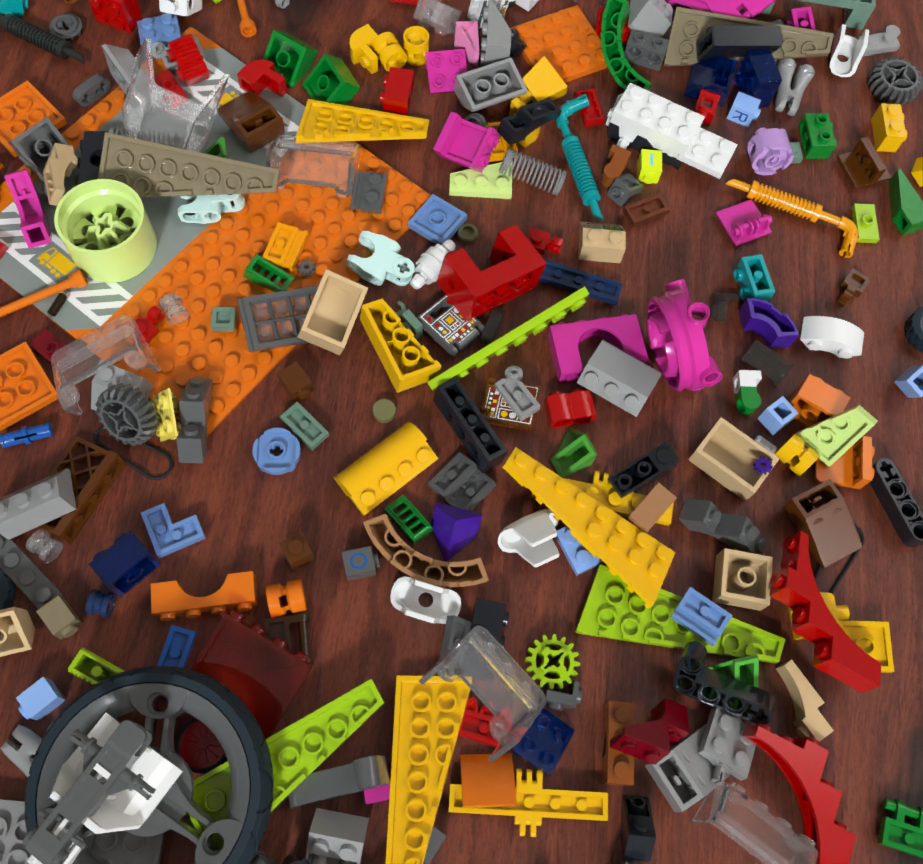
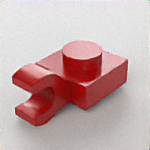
[527,227,563,255]
[124,306,165,348]

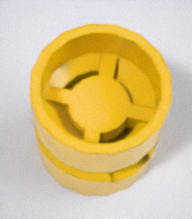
[403,26,429,66]
[372,32,407,72]
[774,433,820,477]

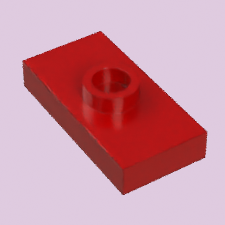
[151,69,189,111]
[574,88,605,127]

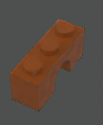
[601,701,635,786]

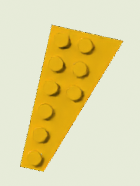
[296,99,429,143]

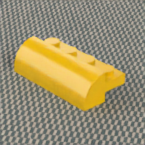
[333,422,438,516]

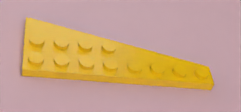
[502,447,675,609]

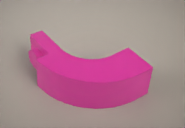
[4,168,52,249]

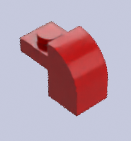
[237,59,287,97]

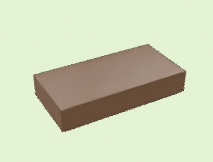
[628,482,677,533]

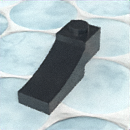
[497,98,562,145]

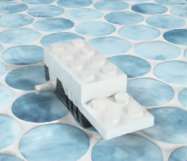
[606,83,738,179]

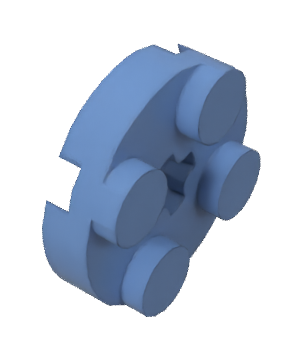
[252,428,301,475]

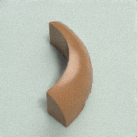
[363,514,489,587]

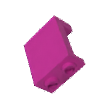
[433,111,500,173]

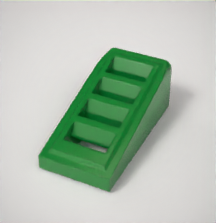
[244,254,295,292]
[384,495,433,546]

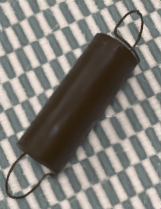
[47,291,68,320]

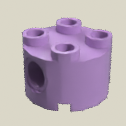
[746,127,794,175]

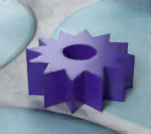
[753,456,773,475]

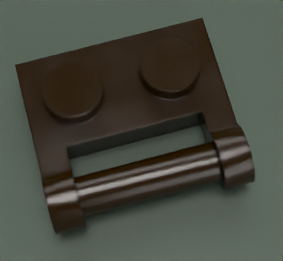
[263,614,314,671]

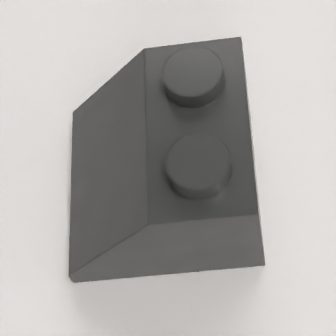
[8,117,76,174]

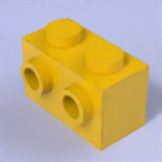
[871,103,907,152]

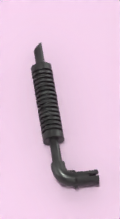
[0,14,85,64]

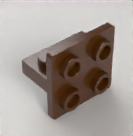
[837,136,891,189]

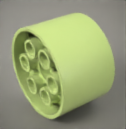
[54,179,157,283]

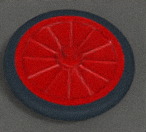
[175,718,227,773]

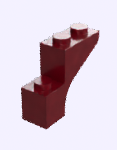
[610,698,690,765]

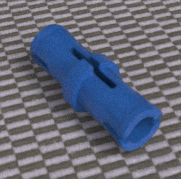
[0,422,54,449]

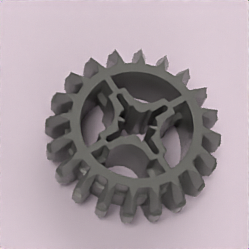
[867,56,923,107]
[95,383,160,446]

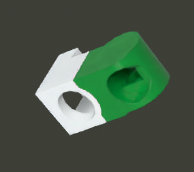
[733,370,762,416]

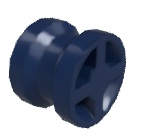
[86,589,116,618]

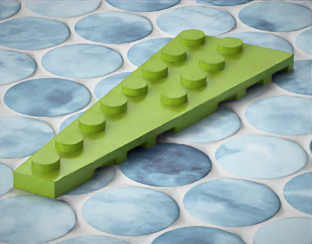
[427,286,589,391]
[575,564,785,664]
[188,679,384,848]

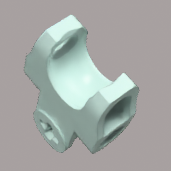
[178,194,245,224]
[346,231,415,286]

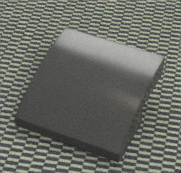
[428,452,496,511]

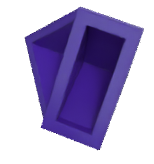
[431,502,482,562]

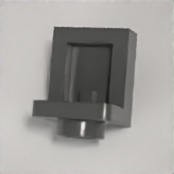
[542,680,583,711]

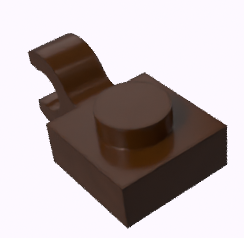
[837,268,871,307]

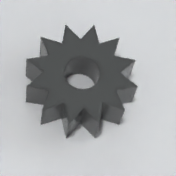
[298,259,316,277]

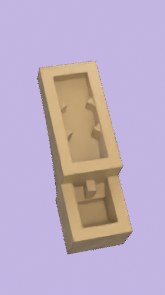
[43,143,78,206]
[776,660,834,742]

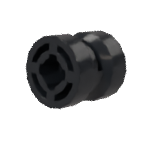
[509,28,526,58]

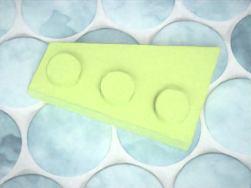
[449,162,512,199]
[796,405,878,467]

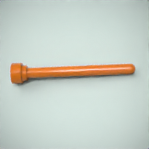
[237,0,257,37]
[0,269,88,317]

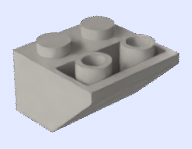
[305,808,369,864]

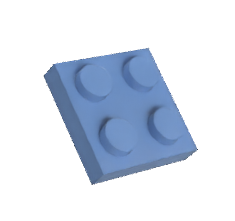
[137,13,182,53]
[408,194,467,245]

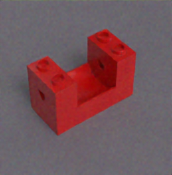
[437,225,547,322]

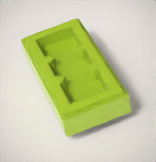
[851,203,880,244]

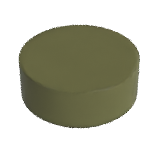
[457,223,478,245]
[373,399,396,423]

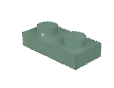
[280,402,329,451]

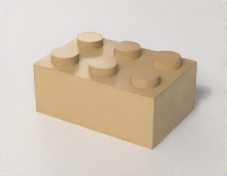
[297,269,368,355]
[688,417,779,502]

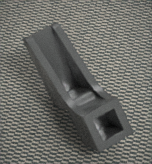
[176,377,213,464]
[678,498,767,555]

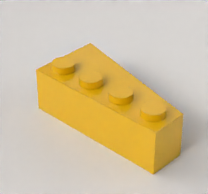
[360,298,442,393]

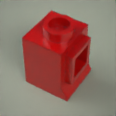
[694,89,721,126]

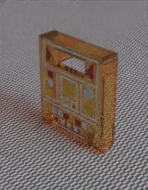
[480,377,540,431]

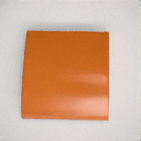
[460,753,517,808]

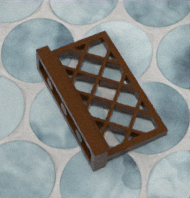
[38,436,126,545]

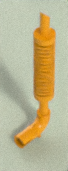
[725,179,859,258]

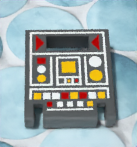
[417,295,485,357]

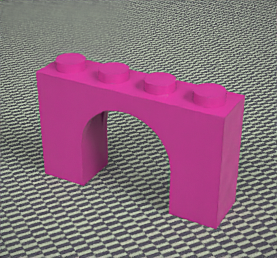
[547,314,649,383]

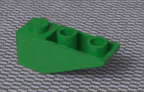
[889,168,923,236]

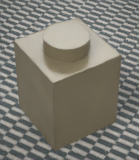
[36,595,83,639]

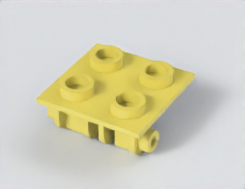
[152,388,181,442]

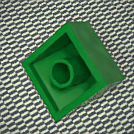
[263,30,318,87]
[302,53,361,105]

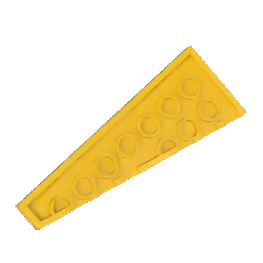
[386,675,472,864]

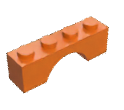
[151,571,258,621]

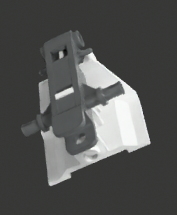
[23,713,183,864]

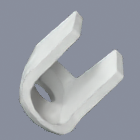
[830,24,869,77]
[498,508,559,567]
[390,576,461,624]

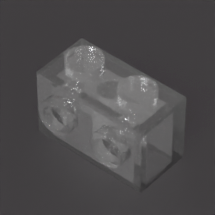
[413,0,462,36]

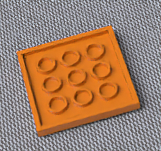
[510,5,608,83]

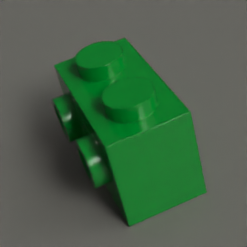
[798,113,837,159]

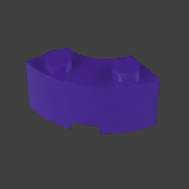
[739,298,799,348]

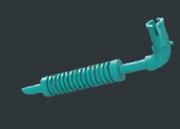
[556,93,604,220]

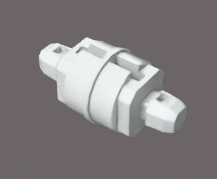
[410,239,456,290]

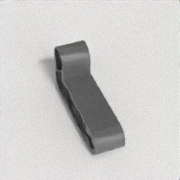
[288,755,390,808]

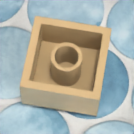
[712,548,773,611]

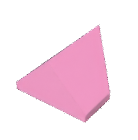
[454,21,479,66]

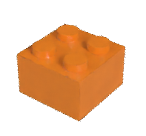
[788,374,851,427]

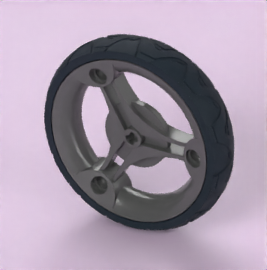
[25,666,274,864]

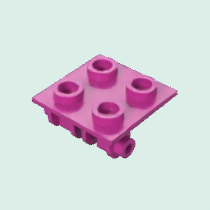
[425,49,467,94]
[716,199,772,246]

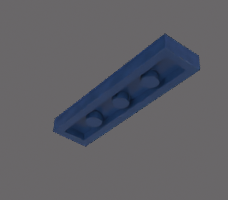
[539,259,623,305]

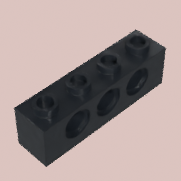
[433,378,508,473]

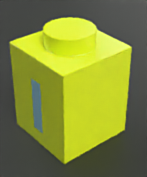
[637,149,662,184]

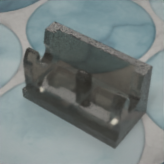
[740,339,794,386]

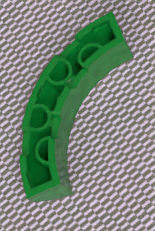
[600,0,652,92]

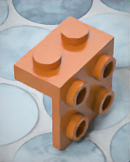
[814,436,875,489]

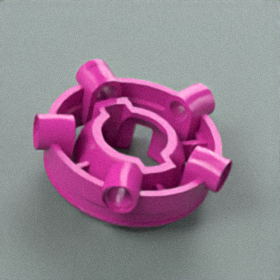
[647,279,723,392]

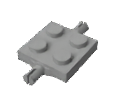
[698,707,756,786]

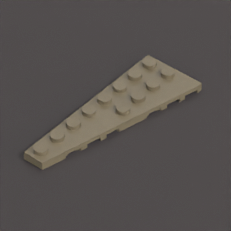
[663,7,834,67]
[98,132,281,198]

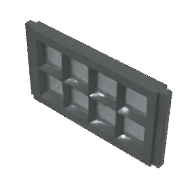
[237,285,319,352]

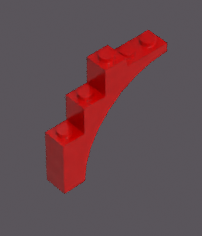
[769,531,881,693]
[742,723,856,864]

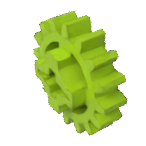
[524,634,580,690]

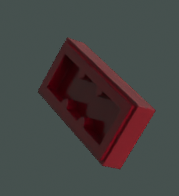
[28,328,80,373]

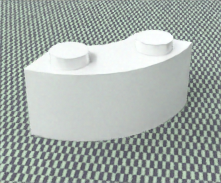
[800,316,864,358]

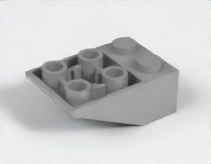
[480,0,511,66]
[645,724,731,812]

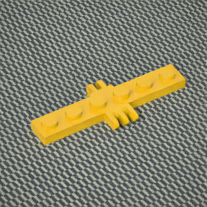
[531,470,674,526]
[448,768,608,837]

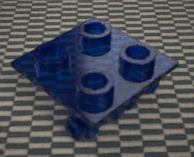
[512,703,575,777]

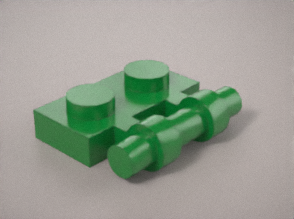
[878,798,923,859]

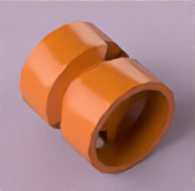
[266,579,307,618]

